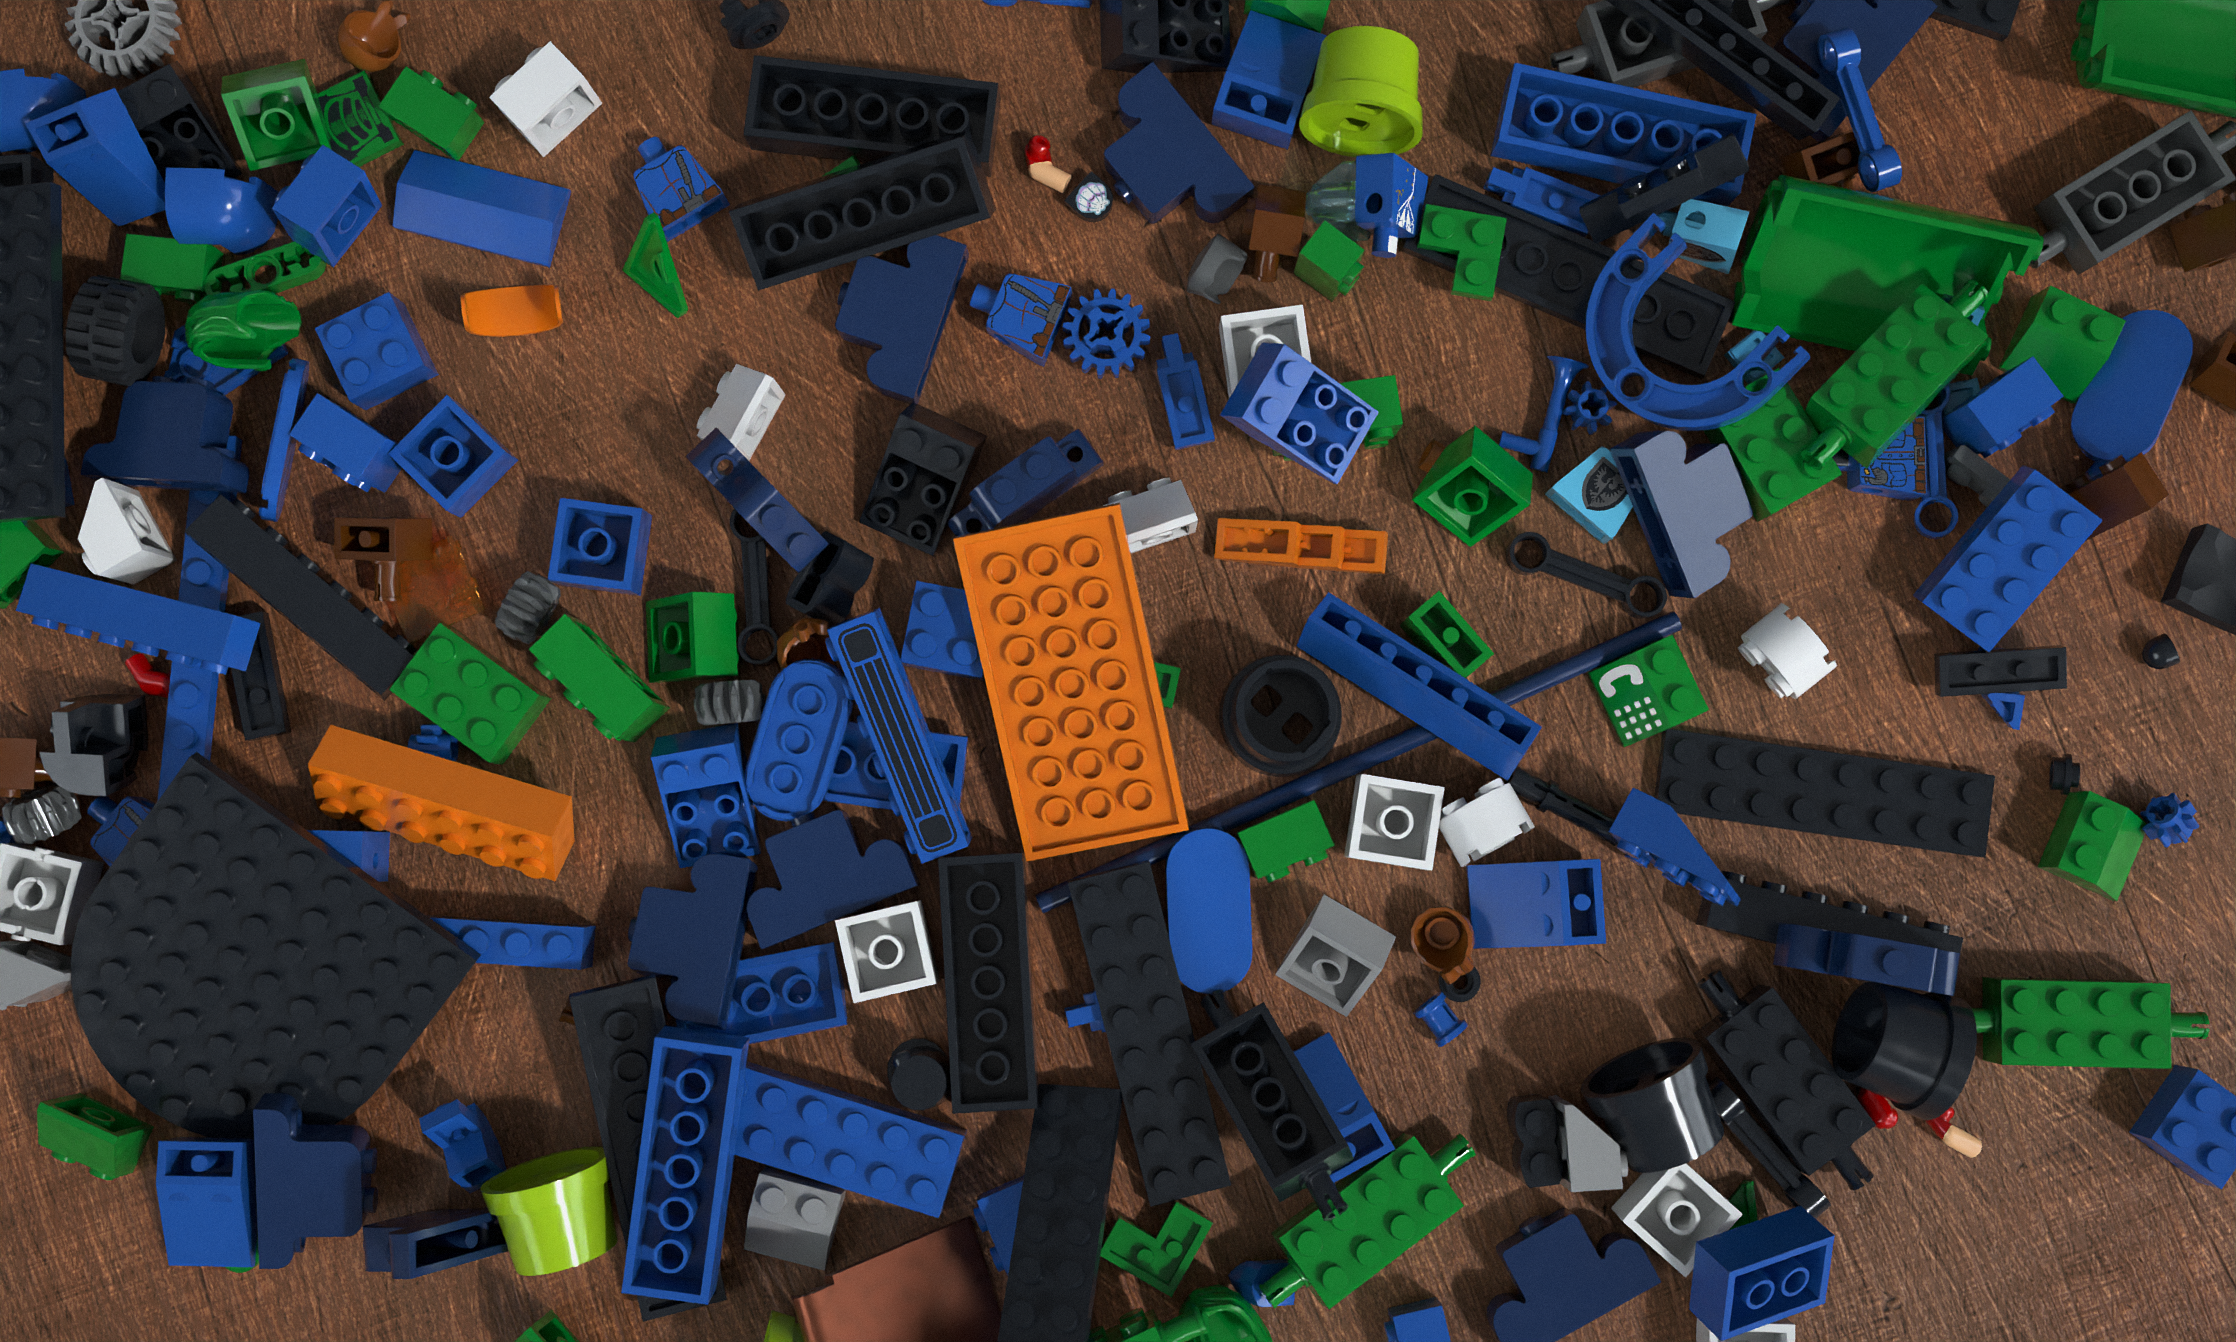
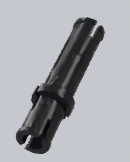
[1505,766,1618,846]

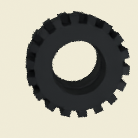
[66,275,165,387]

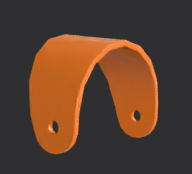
[460,284,563,337]

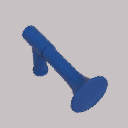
[1498,356,1589,473]

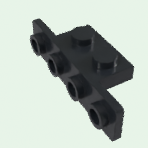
[1579,133,1749,243]

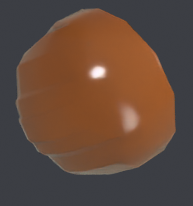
[337,0,411,72]
[777,618,837,670]
[1411,906,1475,985]

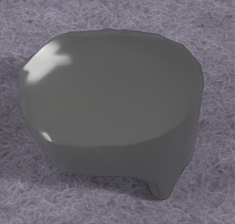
[1186,234,1248,304]

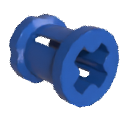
[1413,992,1468,1047]

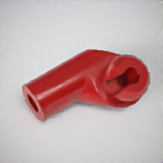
[125,653,171,698]
[1857,1087,1898,1129]

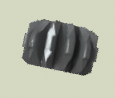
[495,571,561,644]
[693,680,765,725]
[1,783,82,844]

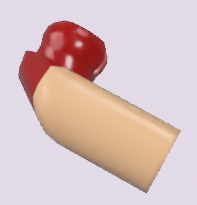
[1024,135,1071,193]
[1926,1107,1982,1158]

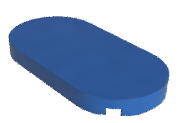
[2071,310,2193,464]
[259,358,309,522]
[744,659,853,821]
[1165,827,1253,994]

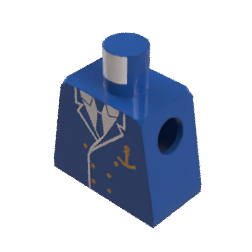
[1355,153,1428,258]

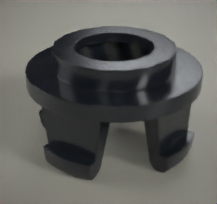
[719,0,790,49]

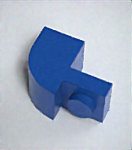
[419,1099,506,1193]

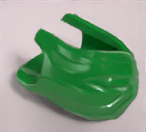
[185,290,302,371]
[1179,1284,1273,1342]

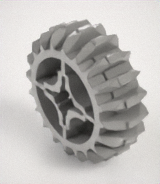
[65,0,182,80]

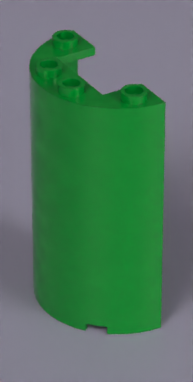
[2070,0,2236,118]
[1732,175,2044,375]

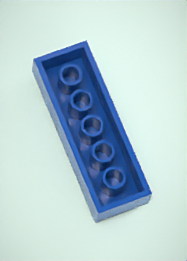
[1490,63,1757,207]
[621,1026,750,1305]
[734,1061,967,1218]

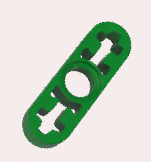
[204,241,326,296]

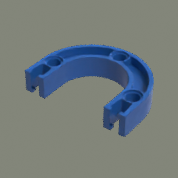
[1586,212,1811,431]

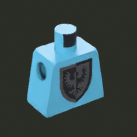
[1656,199,1749,274]
[1545,446,1633,545]

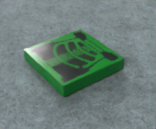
[318,71,404,167]

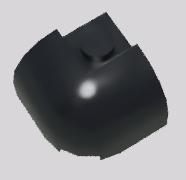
[39,694,148,796]

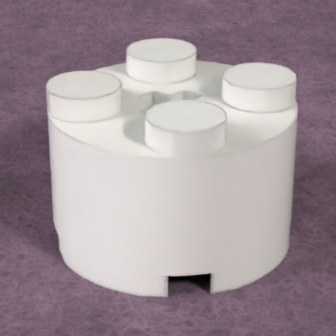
[1738,603,1837,699]
[1439,778,1535,867]

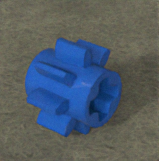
[1562,381,1617,435]
[408,724,458,762]
[2140,793,2200,847]

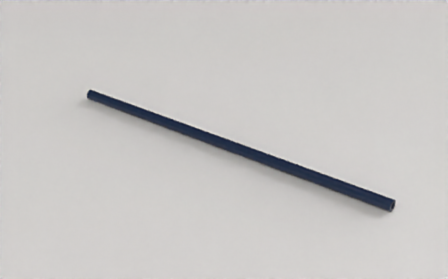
[1035,611,1682,913]

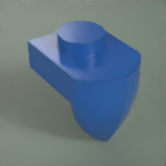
[1228,1259,1295,1307]

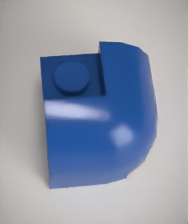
[0,68,86,153]
[165,168,279,255]

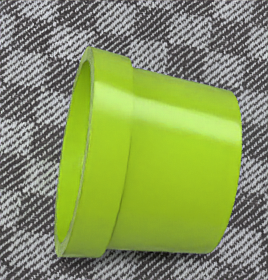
[1299,26,1423,157]
[480,1147,618,1276]

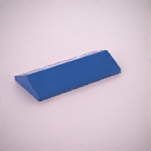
[393,150,571,268]
[823,720,968,810]
[671,942,847,1044]

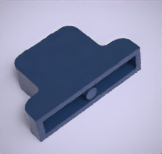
[80,376,249,493]
[686,427,829,573]
[947,429,1104,537]
[253,1093,378,1269]
[363,1207,509,1279]

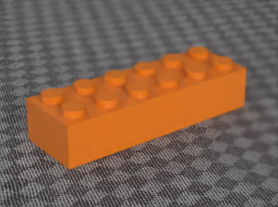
[308,725,575,881]

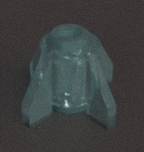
[1306,161,1370,241]

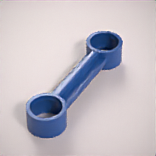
[1817,27,1902,192]
[1913,384,1958,539]

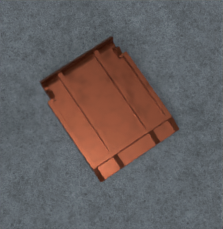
[791,1217,1001,1342]

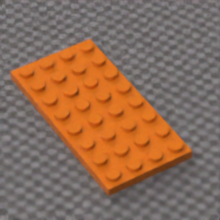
[953,503,1189,862]

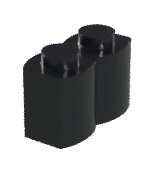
[786,531,874,627]
[1507,1094,1563,1188]

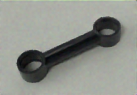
[730,509,780,666]
[1506,532,1667,619]
[1708,1077,1831,1219]

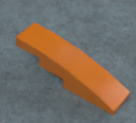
[1214,518,1388,574]

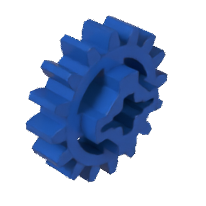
[1062,288,1150,379]

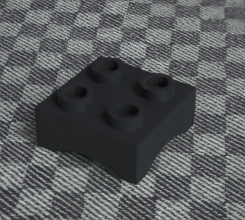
[2161,523,2236,635]

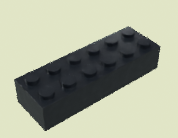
[743,55,1001,177]
[729,129,996,291]
[938,853,1039,1114]

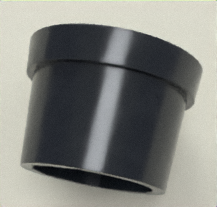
[1219,655,1342,777]
[1832,982,1977,1120]
[1580,1037,1724,1173]

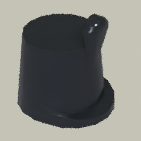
[887,1038,951,1110]

